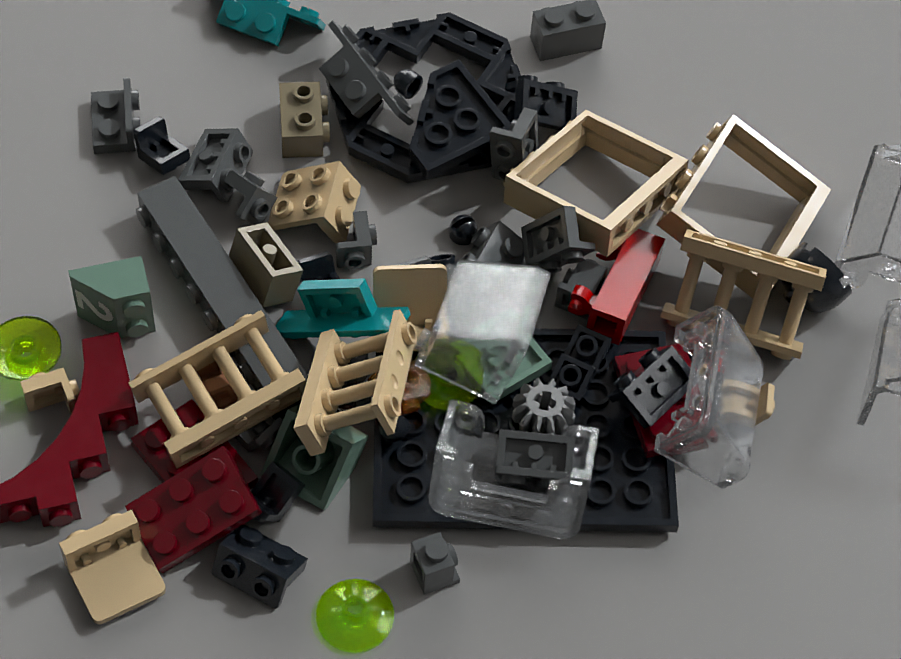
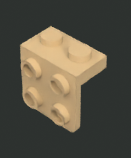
[268,161,361,243]
[373,264,450,353]
[59,510,166,624]

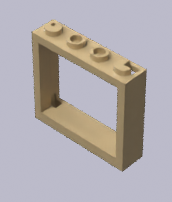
[503,110,689,257]
[656,114,831,298]

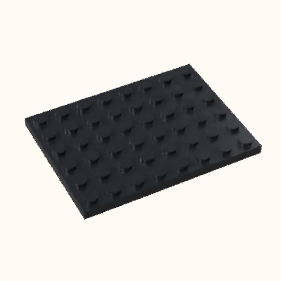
[372,326,679,533]

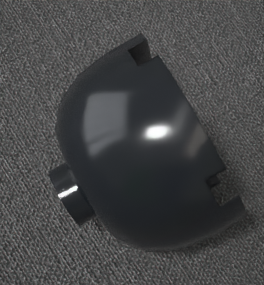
[782,242,852,313]

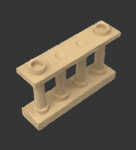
[660,229,827,360]
[293,309,417,456]
[128,310,306,469]

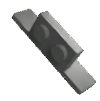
[319,20,415,126]

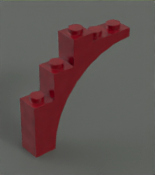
[0,332,139,527]

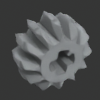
[512,378,575,436]

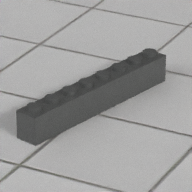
[136,176,308,420]

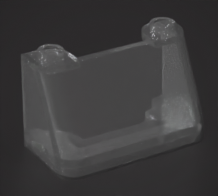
[414,260,551,404]
[654,305,764,489]
[429,400,599,539]

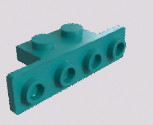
[216,0,326,47]
[275,278,411,339]

